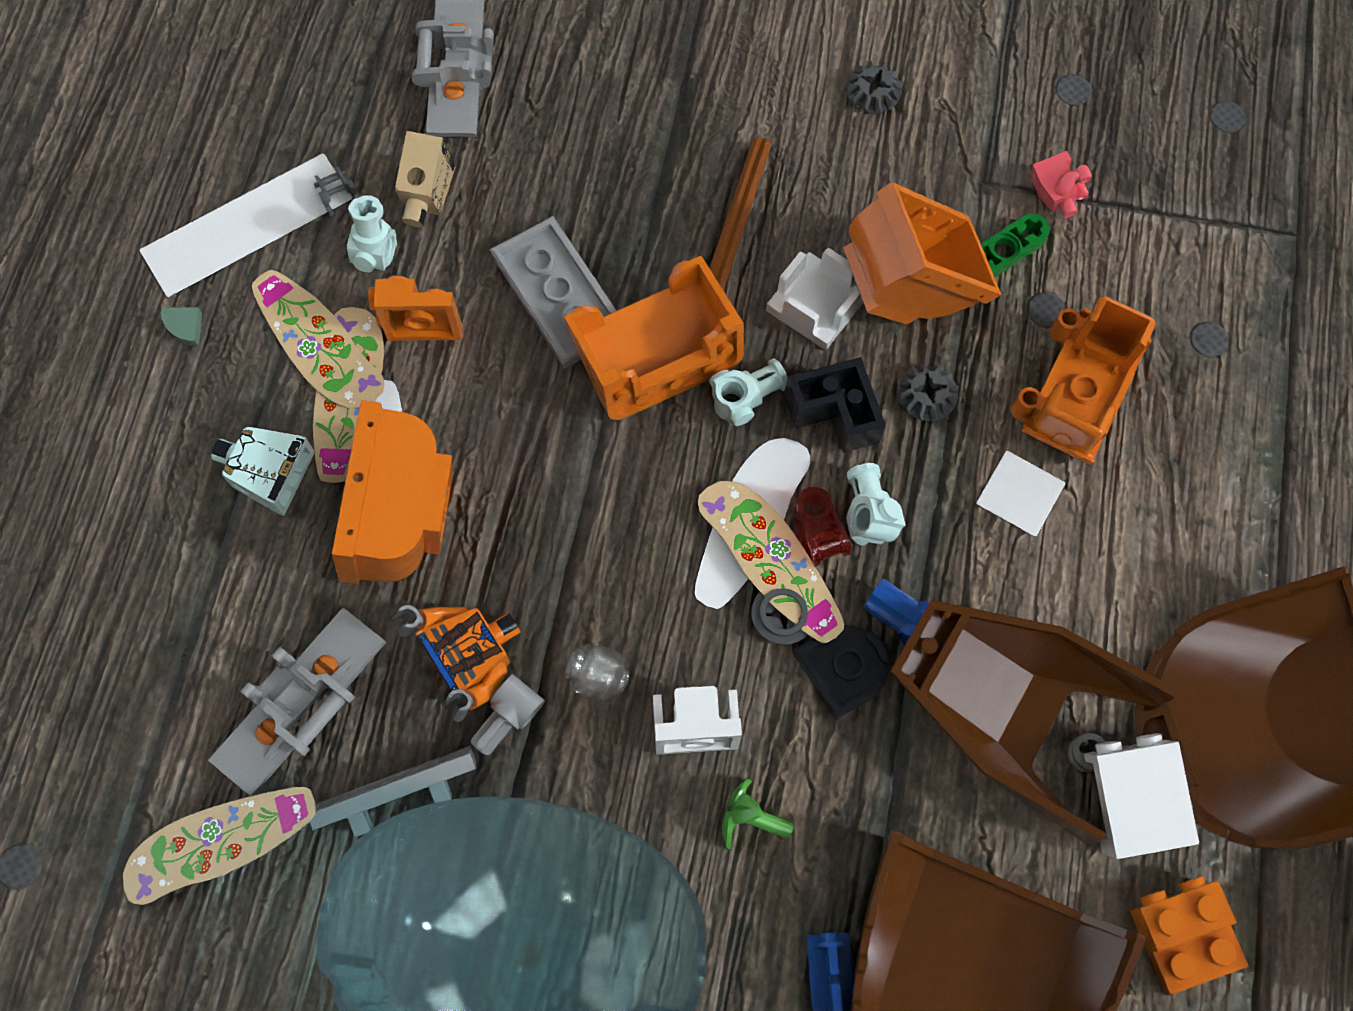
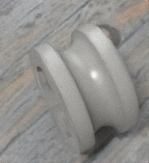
[1067,733,1105,773]

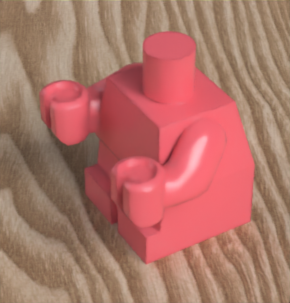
[1031,151,1092,218]

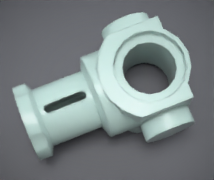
[347,195,397,273]
[709,358,787,426]
[846,463,906,546]

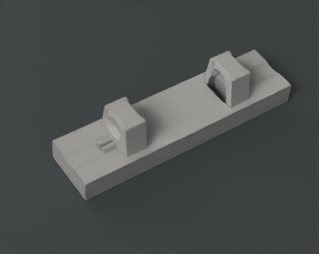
[310,746,476,837]

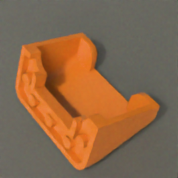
[564,256,744,420]

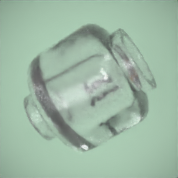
[565,642,629,702]

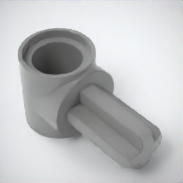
[471,675,545,756]

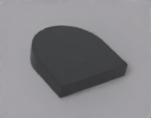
[793,625,889,721]

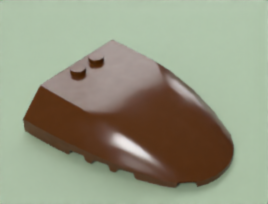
[851,830,1146,1011]

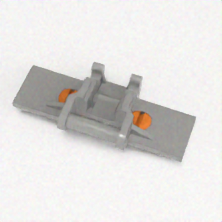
[412,0,494,137]
[208,608,386,796]

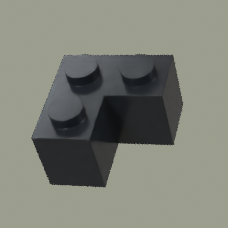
[784,357,886,453]

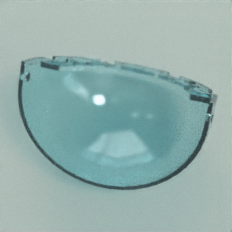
[317,797,706,1011]

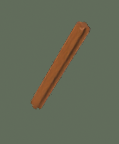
[710,136,771,291]

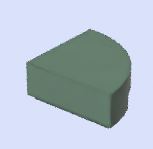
[161,307,202,347]

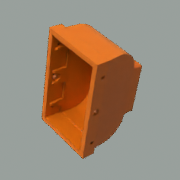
[843,182,1002,325]
[332,400,452,584]

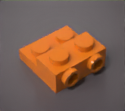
[368,276,462,341]
[1129,876,1249,995]

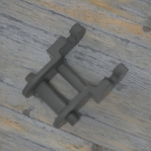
[314,166,360,217]

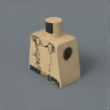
[395,131,455,228]

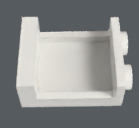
[1084,734,1199,859]

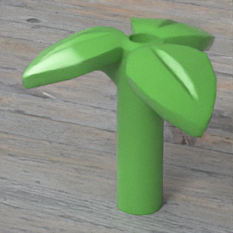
[722,778,793,850]

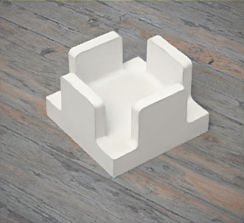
[766,248,864,350]
[653,686,742,755]

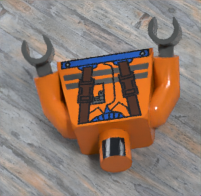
[392,605,521,722]

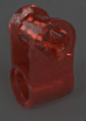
[793,486,852,567]

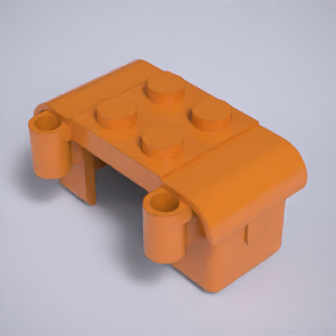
[1011,296,1156,466]

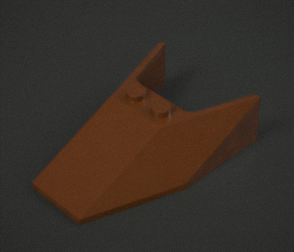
[891,600,1179,844]

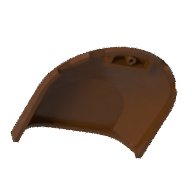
[1135,566,1353,850]

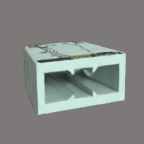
[211,427,315,516]

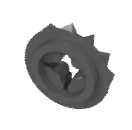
[846,61,903,113]
[898,362,959,421]
[751,589,808,646]

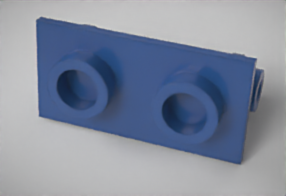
[806,933,854,1011]

